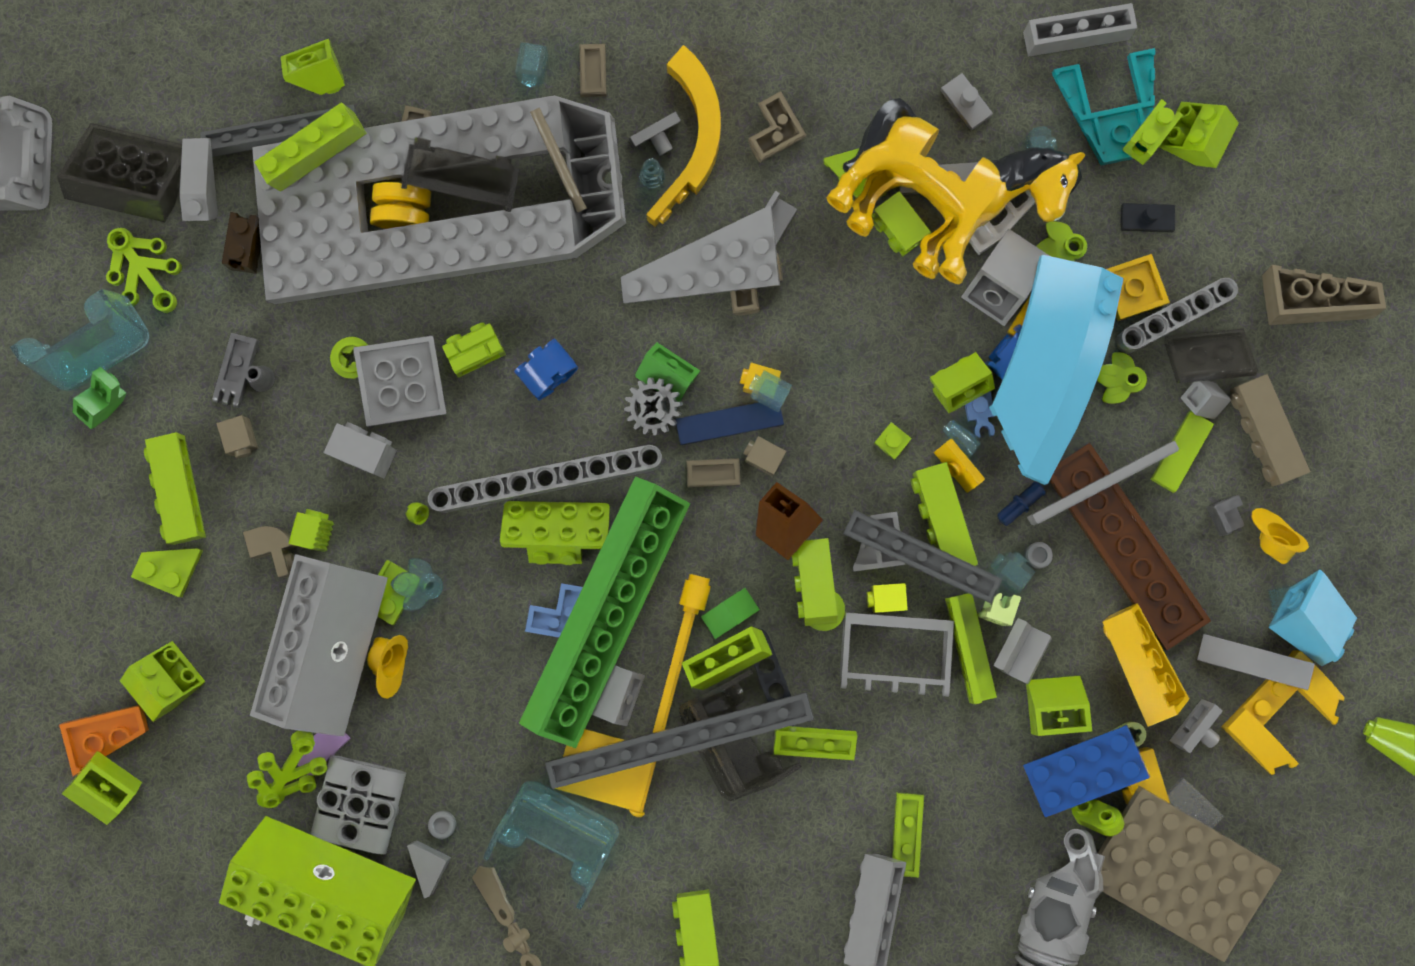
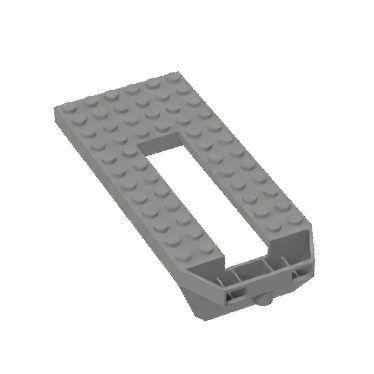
[252,95,626,304]

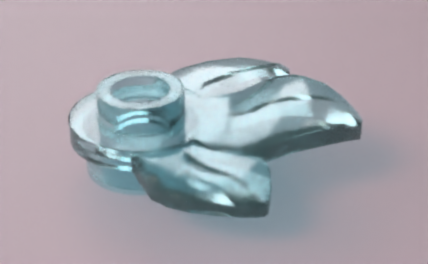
[391,558,443,611]

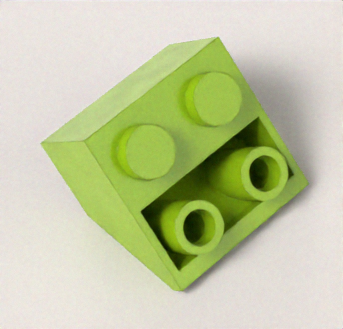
[1159,102,1239,168]
[120,641,206,722]
[1026,676,1092,736]
[62,751,142,825]

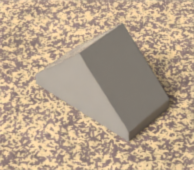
[407,841,451,898]

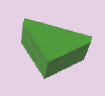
[701,588,760,639]

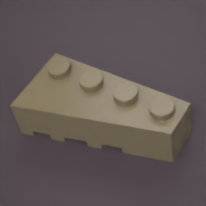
[1262,265,1386,325]

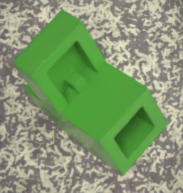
[72,367,126,430]

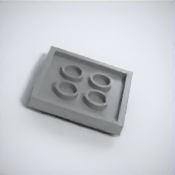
[353,336,446,427]

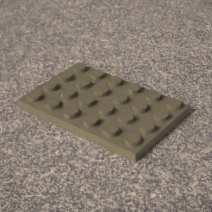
[1098,786,1282,962]

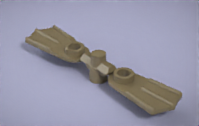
[472,866,541,966]

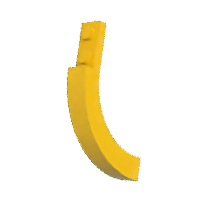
[646,45,721,227]

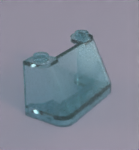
[10,289,149,391]

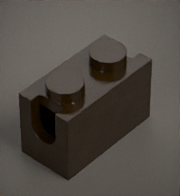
[222,212,261,274]

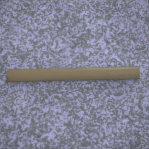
[530,107,587,213]

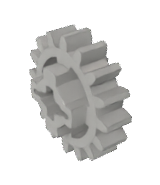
[624,378,683,435]

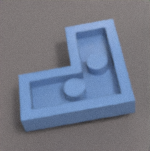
[525,583,583,637]

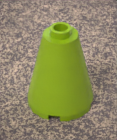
[1363,717,1415,776]

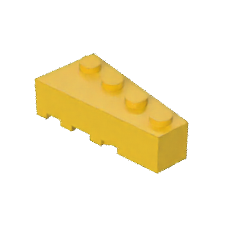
[1102,603,1189,727]

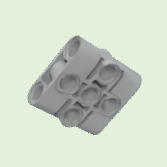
[310,755,406,854]

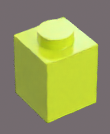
[867,583,908,613]

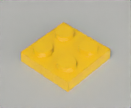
[1106,254,1170,321]

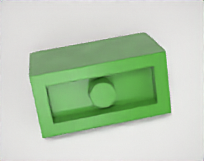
[635,343,700,402]

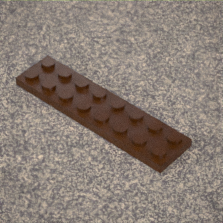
[1049,443,1211,650]

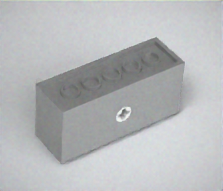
[250,554,388,736]

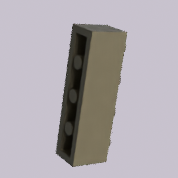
[1230,374,1310,486]

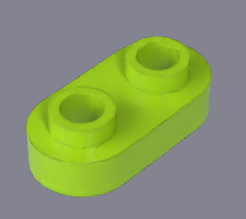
[1072,799,1124,836]

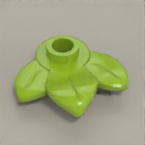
[1036,221,1087,261]
[1097,352,1147,404]

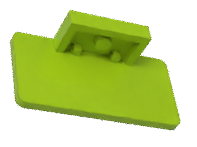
[500,501,610,565]

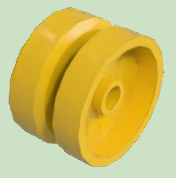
[370,182,431,229]

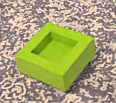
[874,422,912,460]

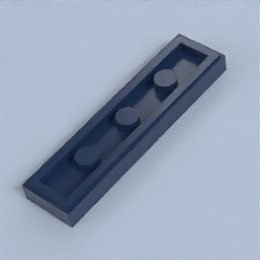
[675,399,784,446]

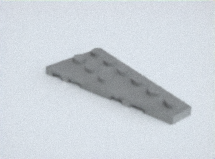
[621,205,780,304]

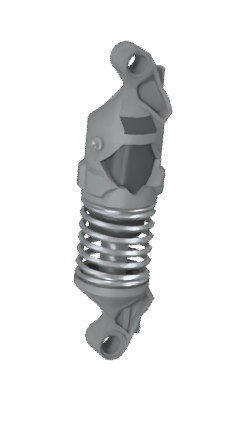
[1013,829,1105,966]

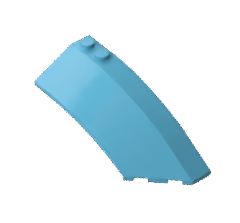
[989,255,1123,485]

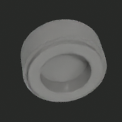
[1024,542,1053,569]
[428,811,456,839]

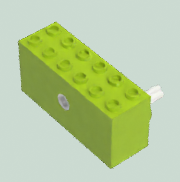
[219,816,416,966]

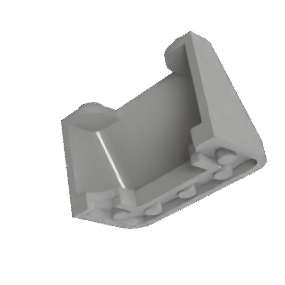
[0,96,52,211]

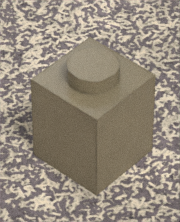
[216,415,258,459]
[743,436,786,477]

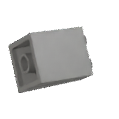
[961,229,1049,326]

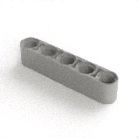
[1116,278,1238,354]

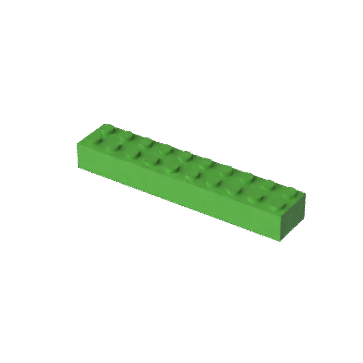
[519,477,690,748]

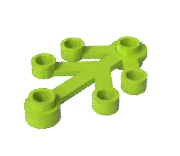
[106,228,182,313]
[247,731,327,808]

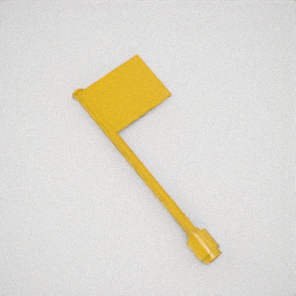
[554,574,711,817]

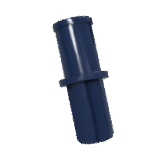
[997,481,1046,526]

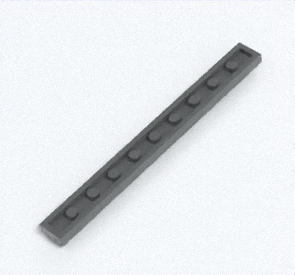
[545,692,814,789]

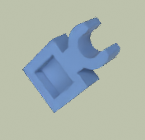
[965,392,995,439]

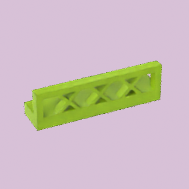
[945,593,997,704]

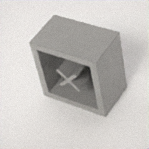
[324,422,397,479]

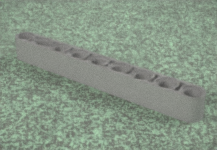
[428,445,662,513]

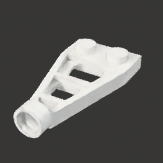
[969,190,1035,255]

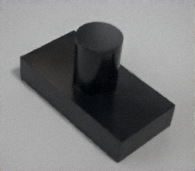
[1121,203,1175,233]

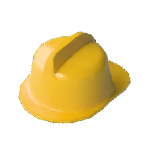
[1251,508,1309,564]
[367,635,408,699]

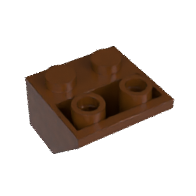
[756,482,823,560]

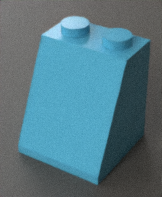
[1268,570,1357,666]

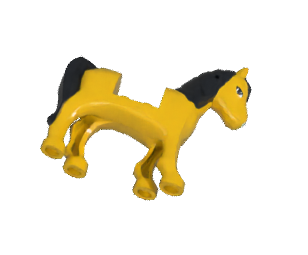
[826,98,1085,284]

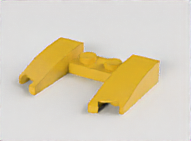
[1221,650,1345,775]

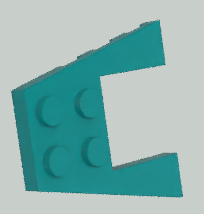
[1052,48,1155,166]

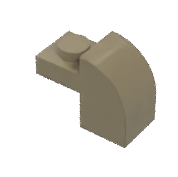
[243,526,298,578]

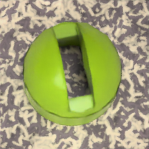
[405,502,429,525]

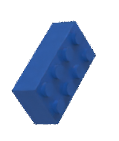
[1023,724,1150,817]

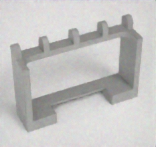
[840,613,954,697]

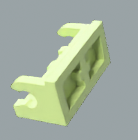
[977,593,1021,626]

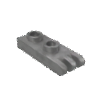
[212,333,259,408]

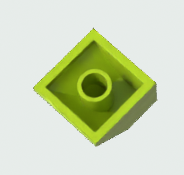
[280,39,345,95]

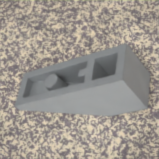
[180,138,218,221]

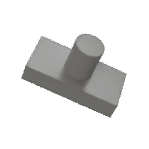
[940,73,993,131]
[628,111,681,156]
[1169,699,1222,753]

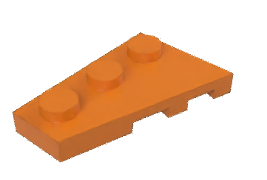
[59,705,149,776]

